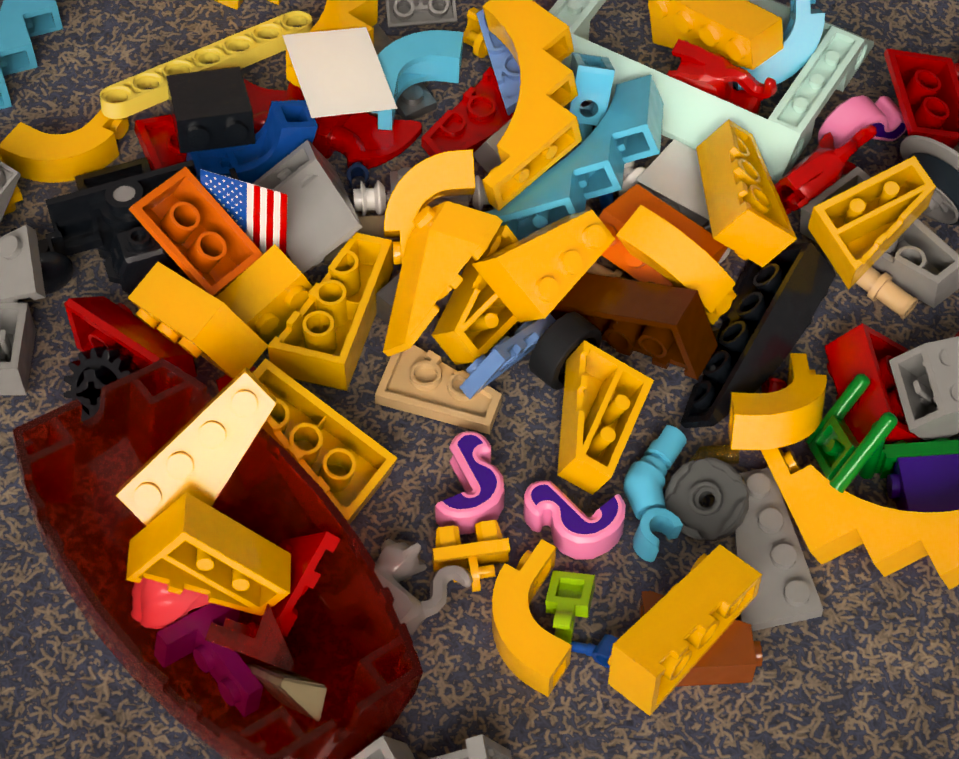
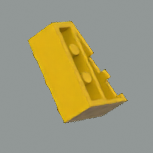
[807,156,936,290]
[472,209,615,323]
[432,224,519,365]
[216,244,313,343]
[128,261,268,379]
[557,340,654,495]
[126,492,291,616]

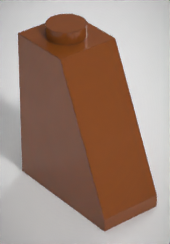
[639,591,763,687]

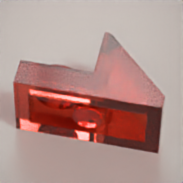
[205,604,298,672]

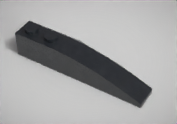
[680,242,837,428]

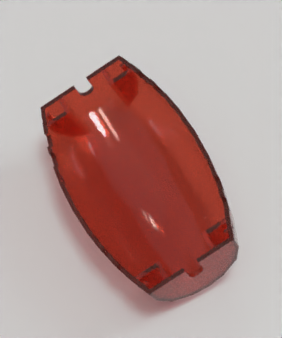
[13,359,423,759]

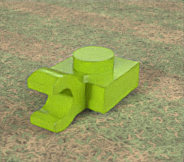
[545,570,595,644]

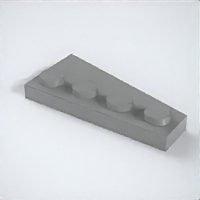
[0,224,46,303]
[734,467,824,631]

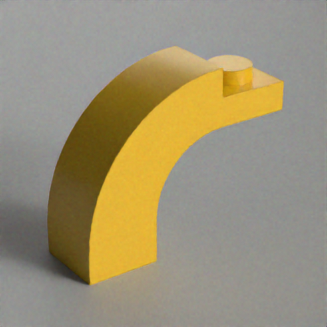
[0,101,130,183]
[384,149,475,266]
[616,205,737,325]
[728,353,827,450]
[492,539,572,697]

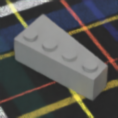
[800,166,959,308]

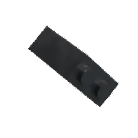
[166,67,256,153]

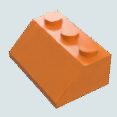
[128,166,263,297]
[599,184,728,287]

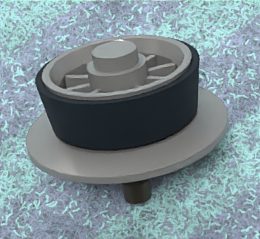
[900,135,959,225]

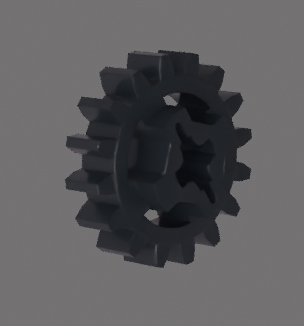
[63,346,146,436]

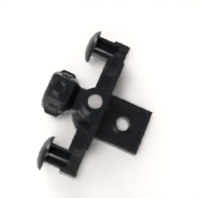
[11,157,239,295]

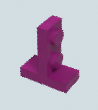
[154,603,263,717]

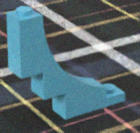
[0,0,63,110]
[486,74,664,240]

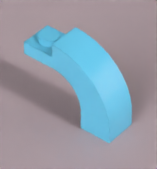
[733,0,825,90]
[371,30,464,131]

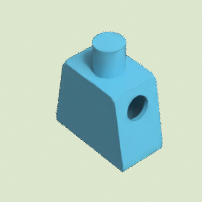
[564,52,615,143]

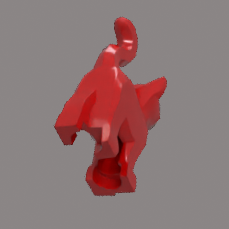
[666,39,777,115]
[774,124,877,215]

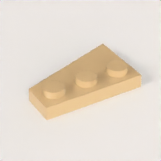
[375,344,502,435]

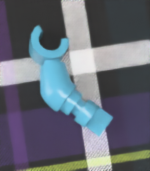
[623,425,687,562]

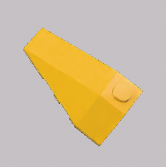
[383,201,503,357]

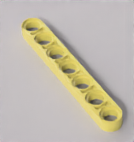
[100,11,313,119]

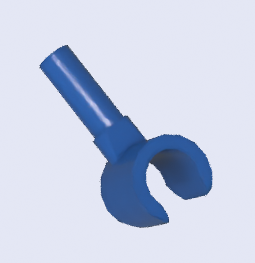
[571,634,618,668]

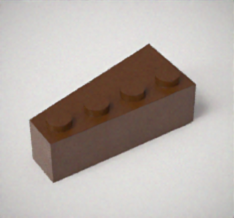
[550,272,718,380]

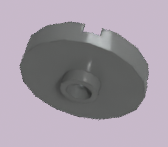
[665,458,749,541]

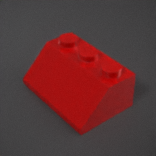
[884,48,959,149]
[64,296,197,407]
[824,323,925,444]

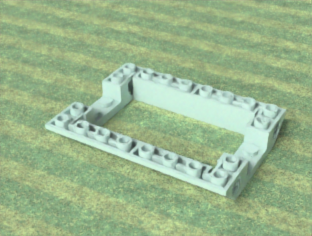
[548,0,874,184]

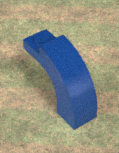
[186,100,318,184]

